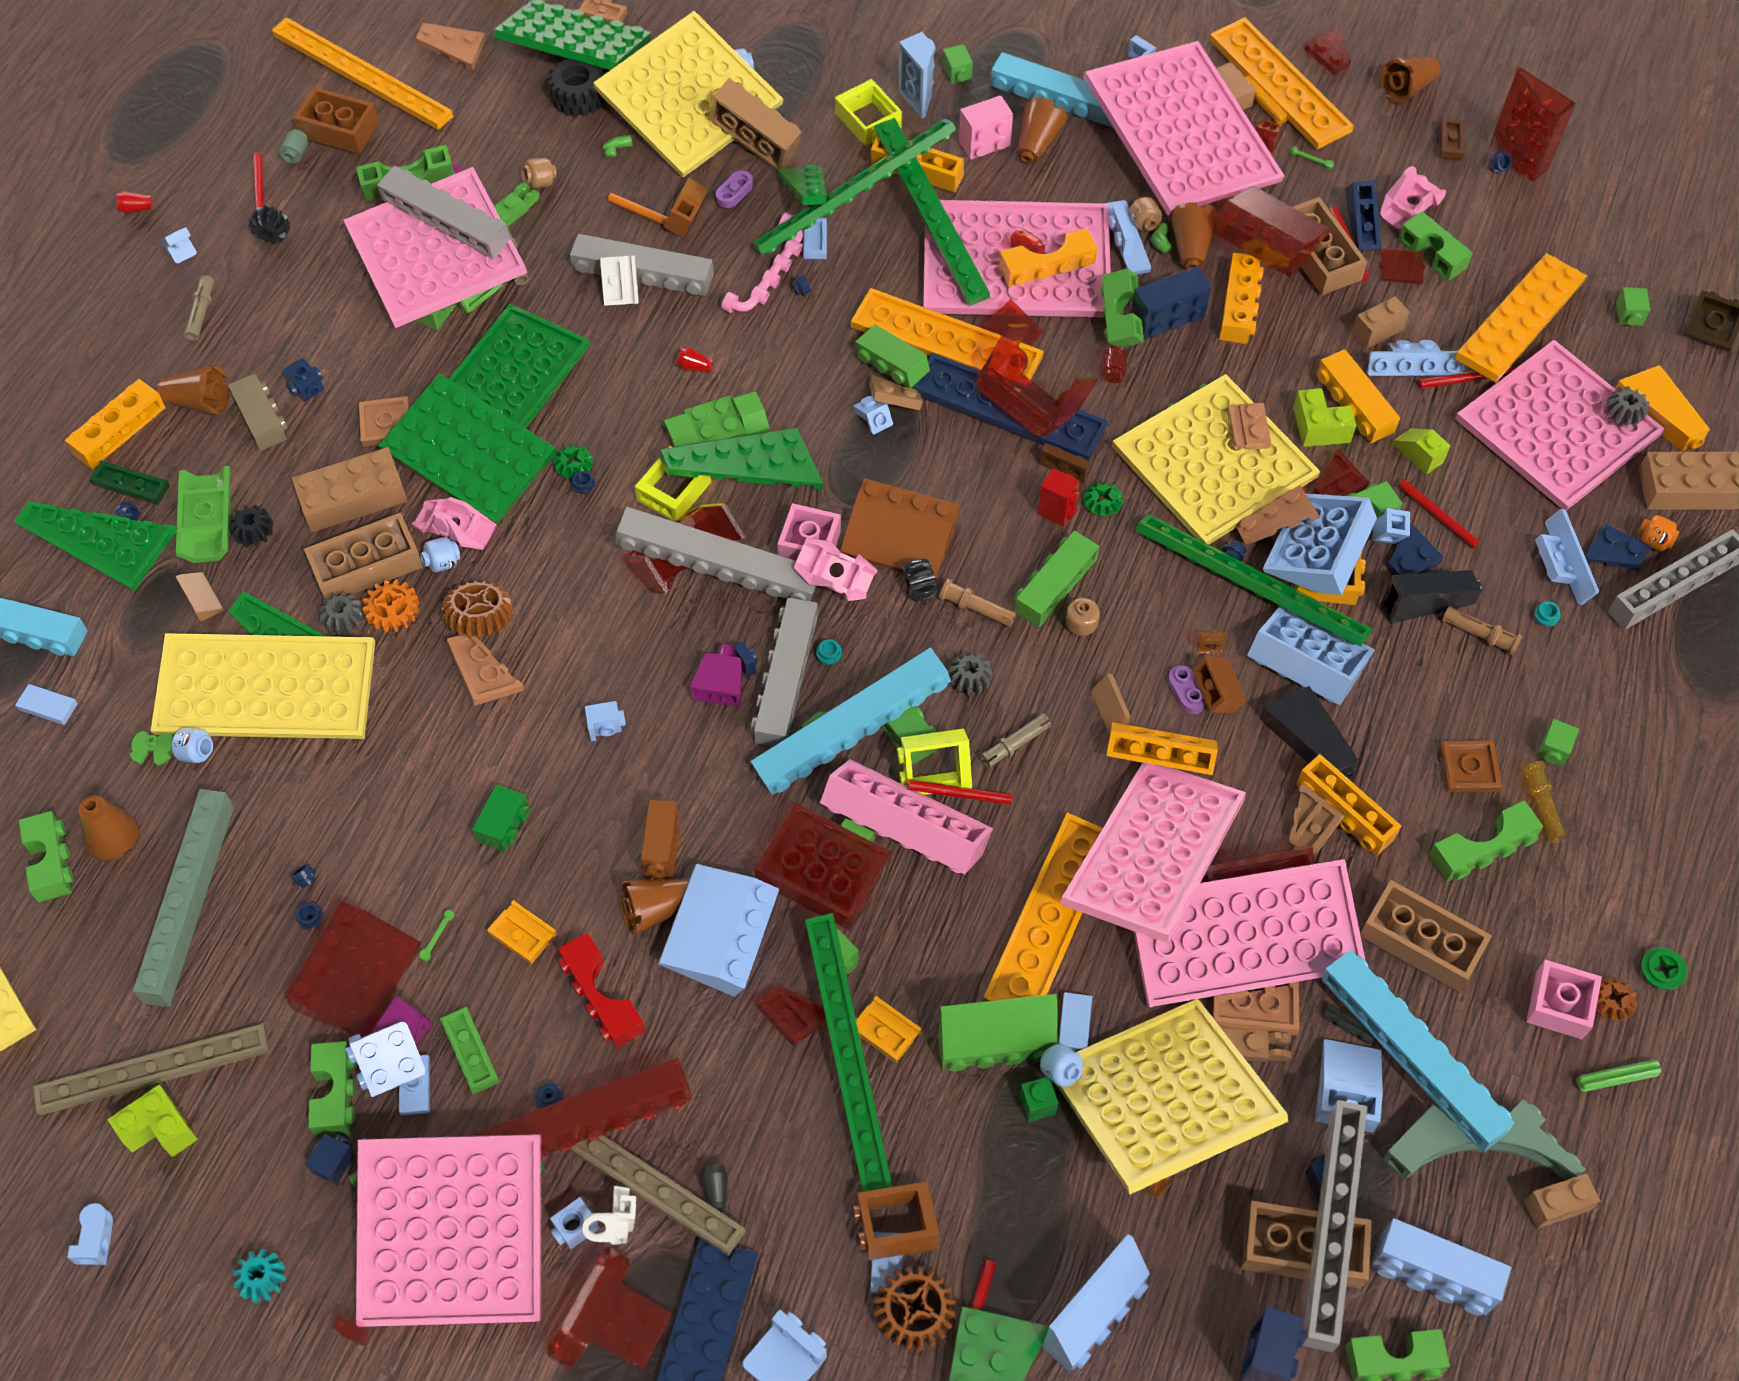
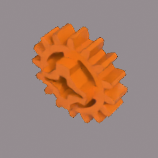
[362,579,420,633]

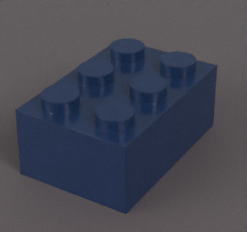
[1131,266,1212,340]
[1239,1306,1306,1381]

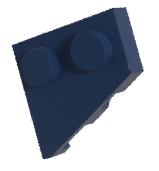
[1387,524,1444,575]
[1585,524,1651,570]

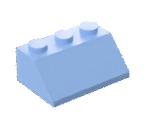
[898,32,935,119]

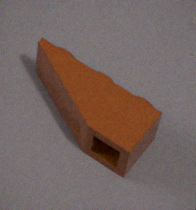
[664,178,709,238]

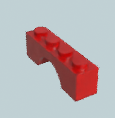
[558,932,646,1049]

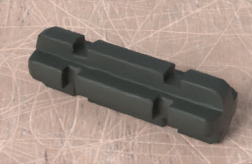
[1323,1004,1375,1045]

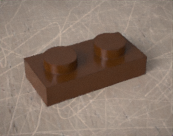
[1440,118,1465,160]
[1040,443,1090,483]

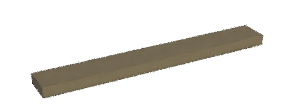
[33,1023,270,1116]
[540,1106,746,1256]

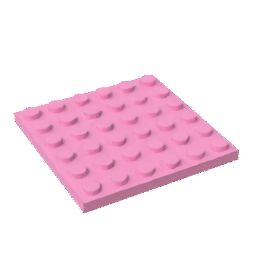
[344,167,527,328]
[1455,340,1665,511]
[356,1135,541,1327]

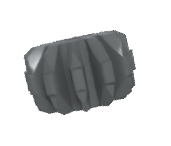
[1605,385,1650,428]
[319,591,364,636]
[948,651,993,696]

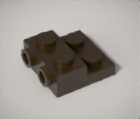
[1683,291,1739,352]

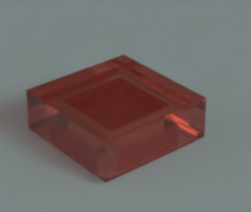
[333,1317,371,1346]

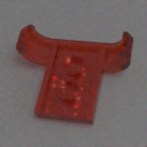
[545,1247,672,1370]

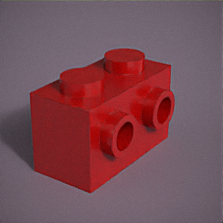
[1037,468,1080,527]

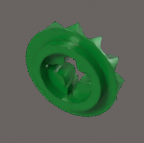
[553,443,593,479]
[1083,480,1123,516]
[1640,947,1687,991]

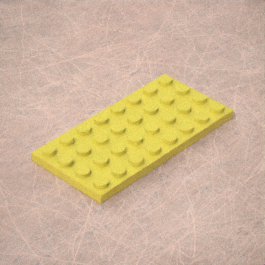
[151,633,375,739]

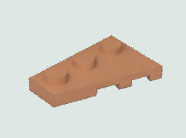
[416,23,486,70]
[1236,485,1320,544]
[447,634,524,706]
[1212,981,1300,1036]

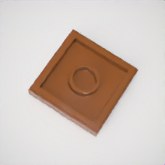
[1439,740,1502,793]

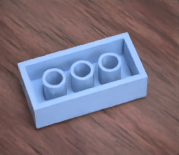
[1370,1218,1511,1316]

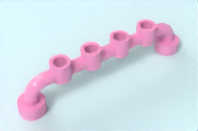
[721,213,803,313]

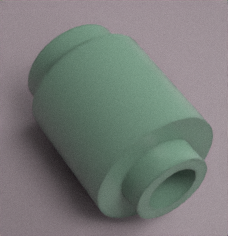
[279,129,308,163]

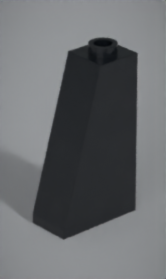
[1381,570,1482,624]
[1260,686,1360,779]

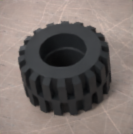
[548,59,605,117]

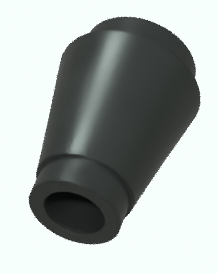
[699,1165,729,1210]

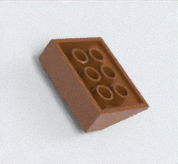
[840,478,959,579]

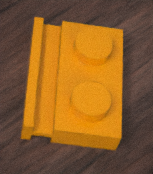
[487,900,557,964]
[857,996,921,1063]

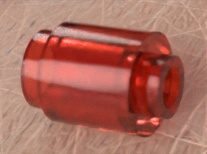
[1010,228,1045,254]
[1102,346,1128,383]

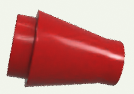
[117,191,152,214]
[677,347,714,373]

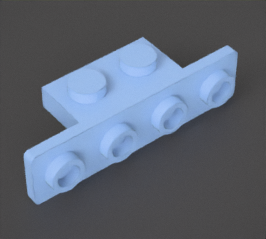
[1105,200,1151,274]
[1367,340,1465,376]
[1535,509,1599,605]

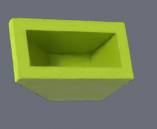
[1392,428,1451,475]

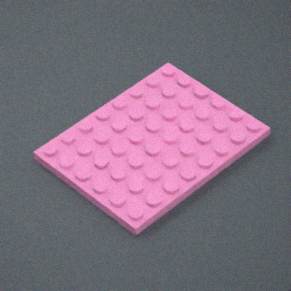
[1083,41,1284,216]
[924,200,1111,317]

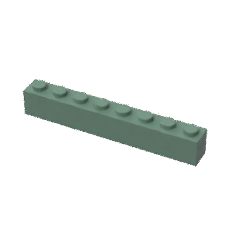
[133,789,234,1007]

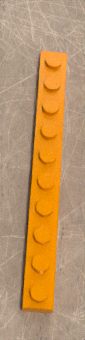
[272,17,453,130]

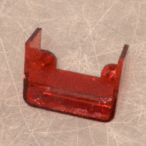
[976,324,1098,437]
[623,503,746,594]

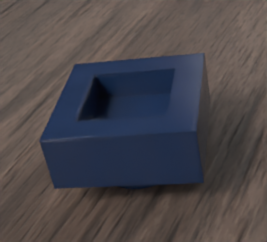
[734,641,758,678]

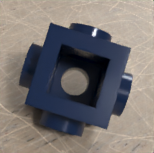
[282,357,324,402]

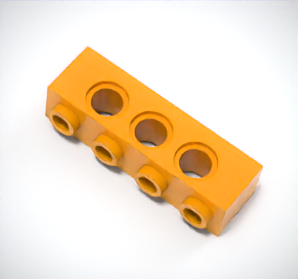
[65,379,165,469]
[1106,722,1218,775]

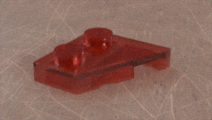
[1305,26,1351,75]
[982,299,1044,346]
[1313,449,1369,496]
[757,986,827,1047]

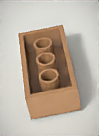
[709,78,802,170]
[1275,197,1367,295]
[292,447,408,533]
[1638,452,1739,510]
[304,513,423,600]
[1360,880,1492,992]
[1241,1201,1372,1289]

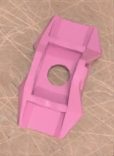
[1379,166,1446,232]
[411,497,497,550]
[794,538,877,601]

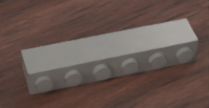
[377,166,510,259]
[570,234,714,296]
[751,598,818,746]

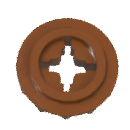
[1596,977,1638,1021]

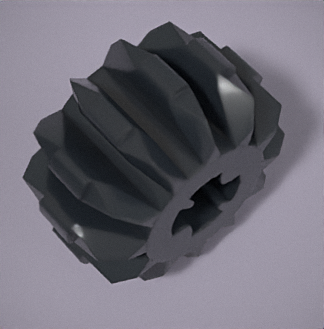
[249,205,291,244]
[229,504,274,548]
[903,558,938,602]

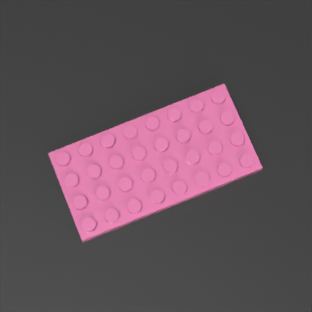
[1061,763,1246,943]
[1133,859,1365,1007]

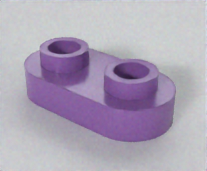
[716,171,753,208]
[1168,666,1206,714]

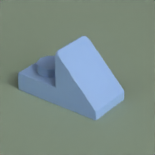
[159,227,196,263]

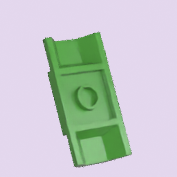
[662,391,769,447]
[176,466,231,563]

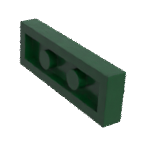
[89,460,170,505]

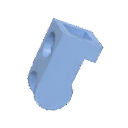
[67,1203,113,1265]

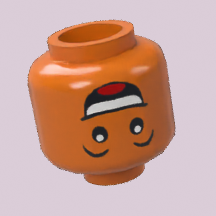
[1638,515,1680,551]

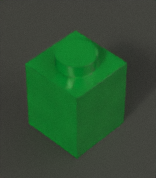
[1019,1077,1058,1122]

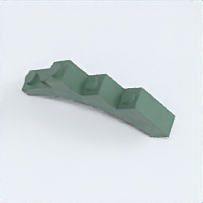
[1382,1099,1586,1181]

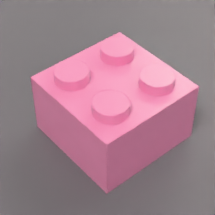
[959,96,1013,160]
[778,503,841,561]
[1526,960,1602,1039]

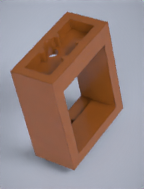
[641,800,681,880]
[853,1182,940,1261]

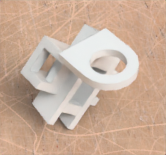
[582,1186,636,1245]

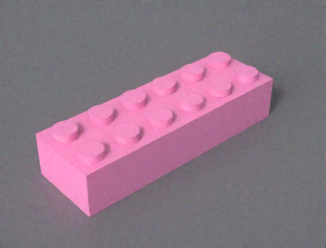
[820,759,993,874]

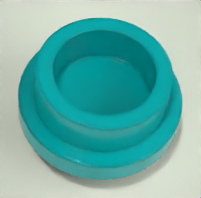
[1534,601,1561,626]
[816,639,842,665]

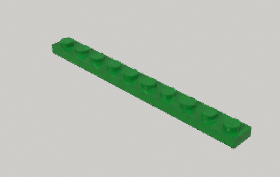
[874,118,990,306]
[752,119,956,255]
[1136,514,1373,647]
[806,913,893,1192]

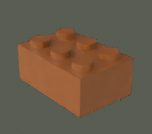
[293,87,379,154]

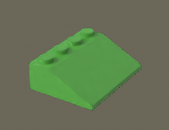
[938,994,1057,1071]

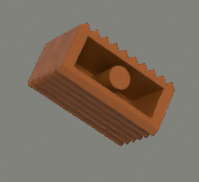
[1192,656,1247,713]

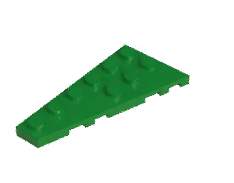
[659,428,823,490]
[14,501,178,591]
[948,1307,1050,1381]

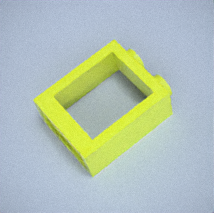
[835,79,902,146]
[635,446,711,523]
[897,729,972,795]

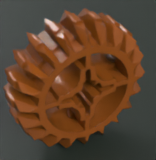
[442,580,513,639]
[874,1266,955,1351]

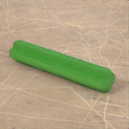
[1577,1059,1662,1092]

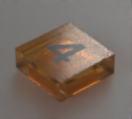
[1197,631,1227,653]

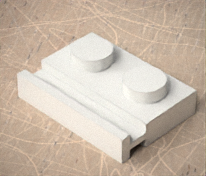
[600,255,639,306]

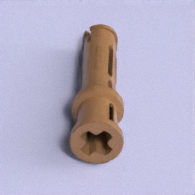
[939,578,1016,628]
[1442,606,1523,656]

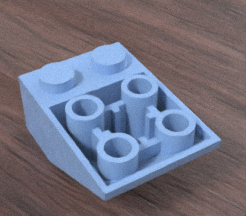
[1315,1039,1383,1133]

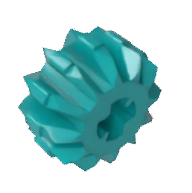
[233,1249,286,1303]

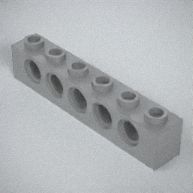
[1608,529,1739,630]

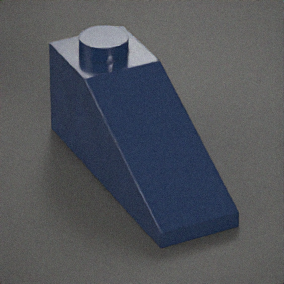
[1346,180,1382,251]

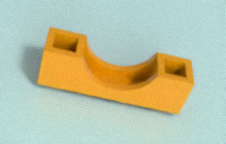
[999,228,1098,287]

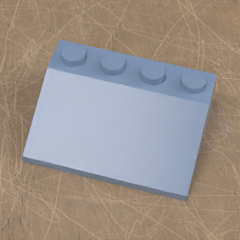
[1263,494,1377,595]
[1247,607,1375,705]
[658,864,779,997]
[1042,1234,1150,1372]

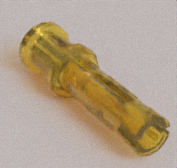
[1521,761,1567,843]

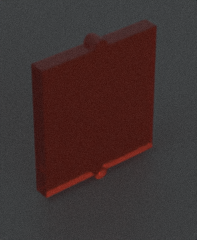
[1379,249,1425,285]

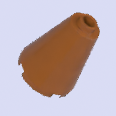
[1379,58,1440,103]
[1017,97,1068,163]
[1171,202,1218,270]
[157,366,230,415]
[78,796,139,861]
[618,879,689,935]

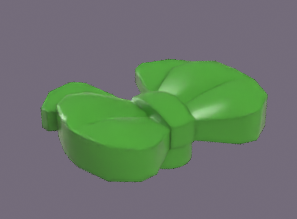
[130,731,173,765]

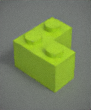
[1293,388,1356,447]
[108,1085,198,1157]

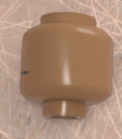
[521,157,557,189]
[1129,197,1162,232]
[1065,598,1100,636]

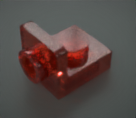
[1255,119,1283,153]

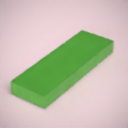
[440,1007,500,1095]

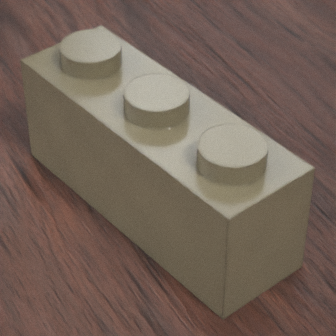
[228,374,288,451]

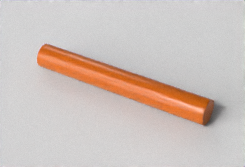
[608,193,668,225]

